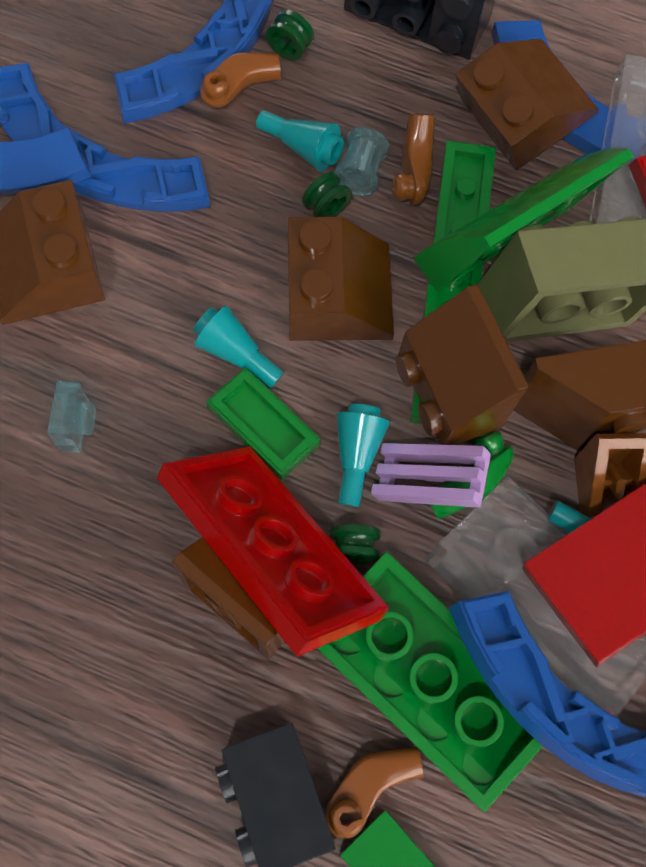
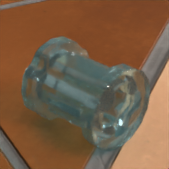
[335,127,389,196]

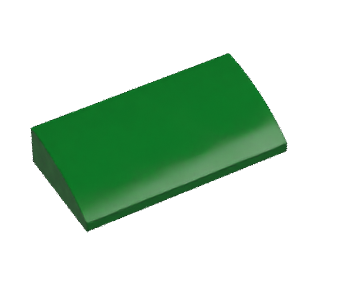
[413,148,634,293]
[317,551,543,813]

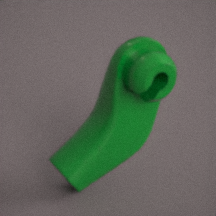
[430,431,514,519]

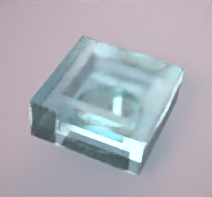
[47,380,95,453]

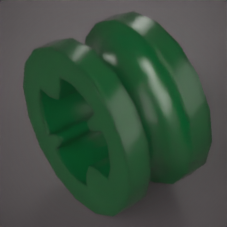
[266,10,314,61]
[302,172,352,217]
[329,524,381,564]

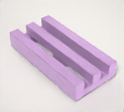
[371,443,491,508]

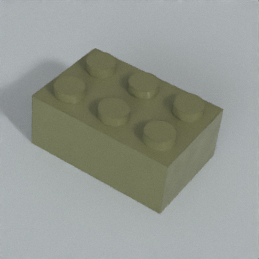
[478,216,646,342]

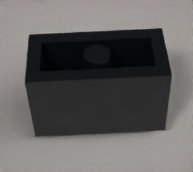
[215,723,336,867]

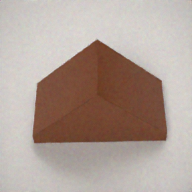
[574,433,646,517]

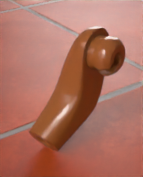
[200,52,281,108]
[392,113,434,205]
[324,747,424,838]

